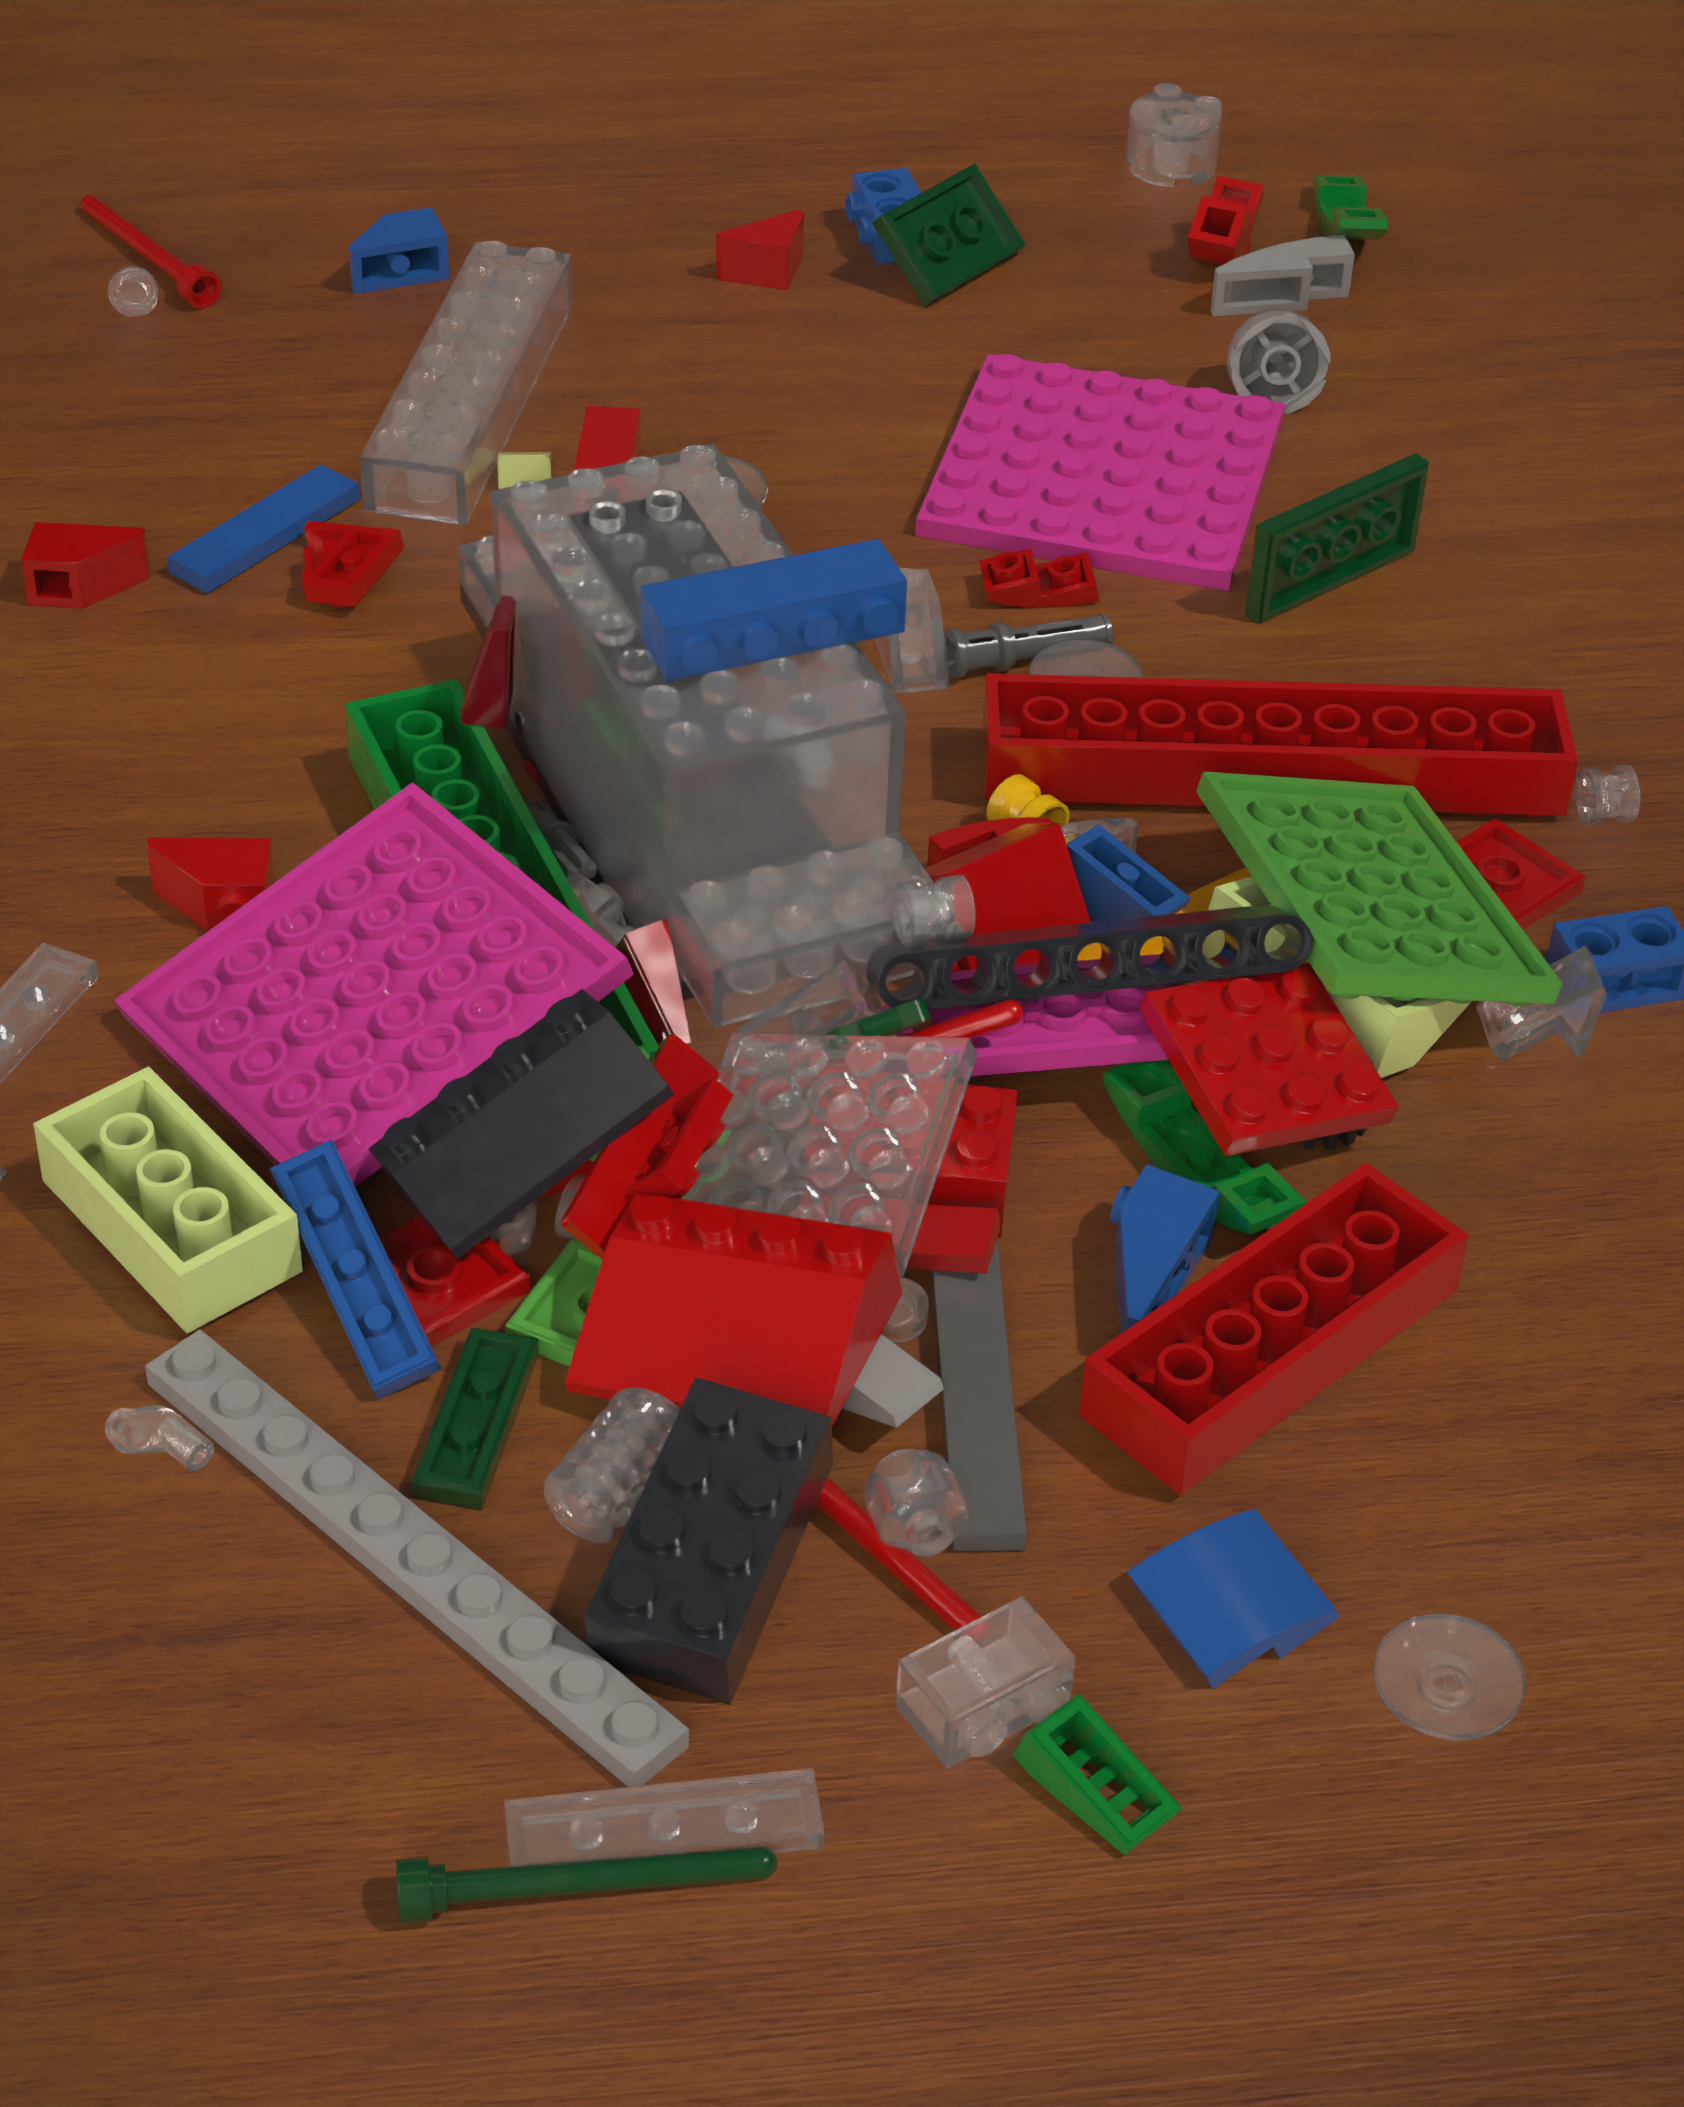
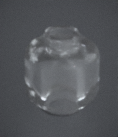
[864,1449,968,1557]

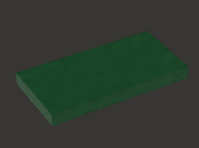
[1245,453,1429,624]

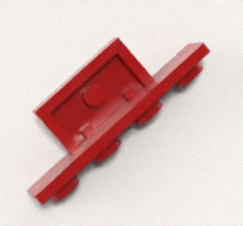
[561,1034,734,1260]

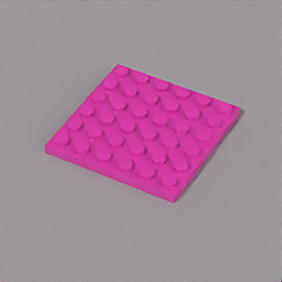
[915,354,1285,592]
[114,782,634,1188]

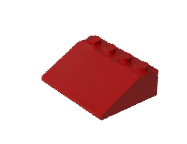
[565,1192,902,1427]

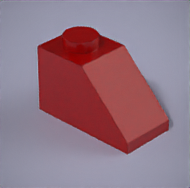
[147,837,275,932]

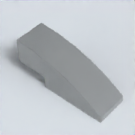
[1210,235,1355,317]

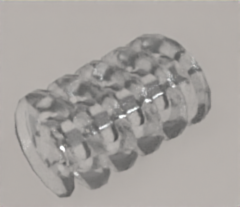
[544,1387,680,1543]

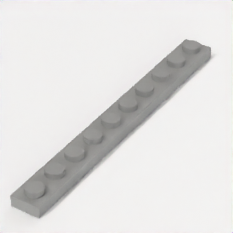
[145,1329,689,1792]

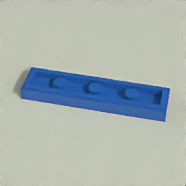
[167,464,360,594]
[270,1139,441,1400]

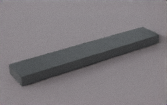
[930,1241,1027,1551]

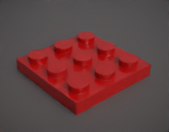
[1139,963,1399,1156]

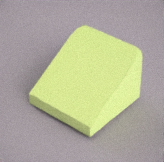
[497,452,551,489]

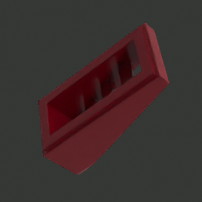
[460,595,516,728]

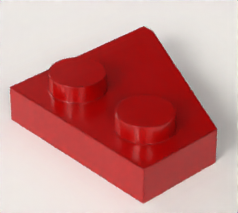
[302,521,404,608]

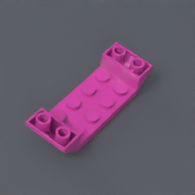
[862,954,1209,1082]

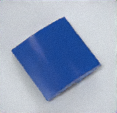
[1127,1509,1340,1689]

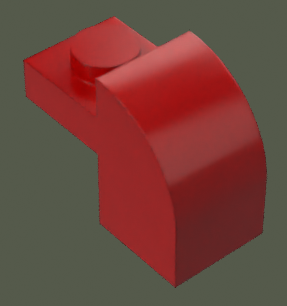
[1188,175,1264,265]

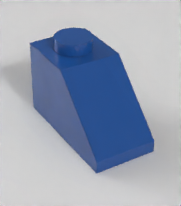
[349,207,449,294]
[1066,824,1191,922]

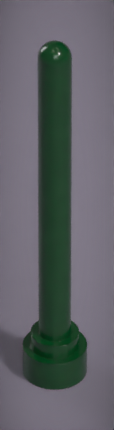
[396,1847,777,1924]

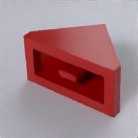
[716,209,804,290]

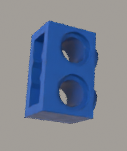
[845,168,921,264]
[1546,906,1684,1017]

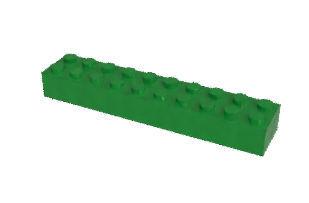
[345,679,659,1057]

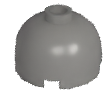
[1227,309,1331,414]

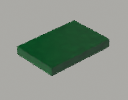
[872,163,1027,307]

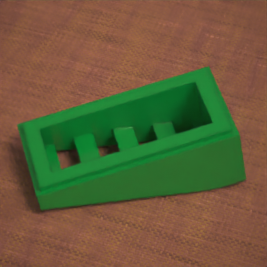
[1012,1693,1182,1856]

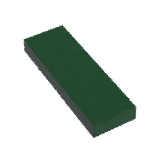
[411,1327,538,1511]

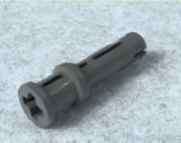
[942,614,1113,679]

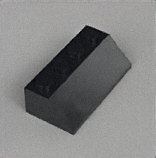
[368,989,674,1259]

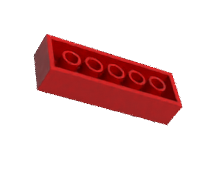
[1079,1162,1469,1496]

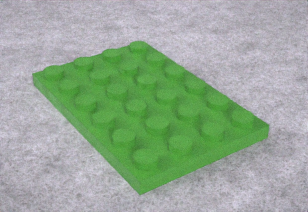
[1196,772,1563,1006]

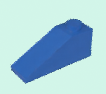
[1110,1164,1220,1334]

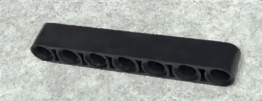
[866,905,1312,1009]

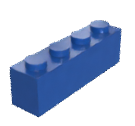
[641,539,907,681]

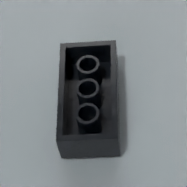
[585,1377,833,1705]

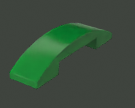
[1313,175,1388,240]
[1102,1060,1307,1234]

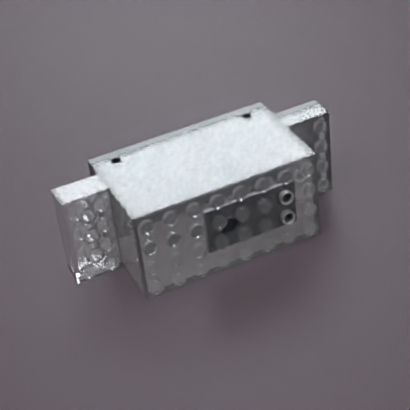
[458,444,952,1028]

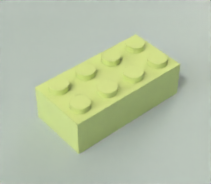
[33,1066,303,1334]

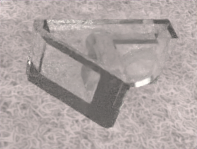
[1476,945,1607,1062]

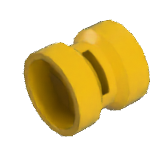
[986,774,1070,834]

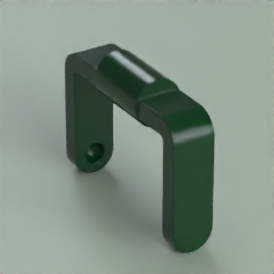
[823,998,932,1066]

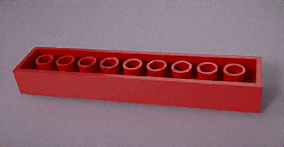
[982,673,1578,817]

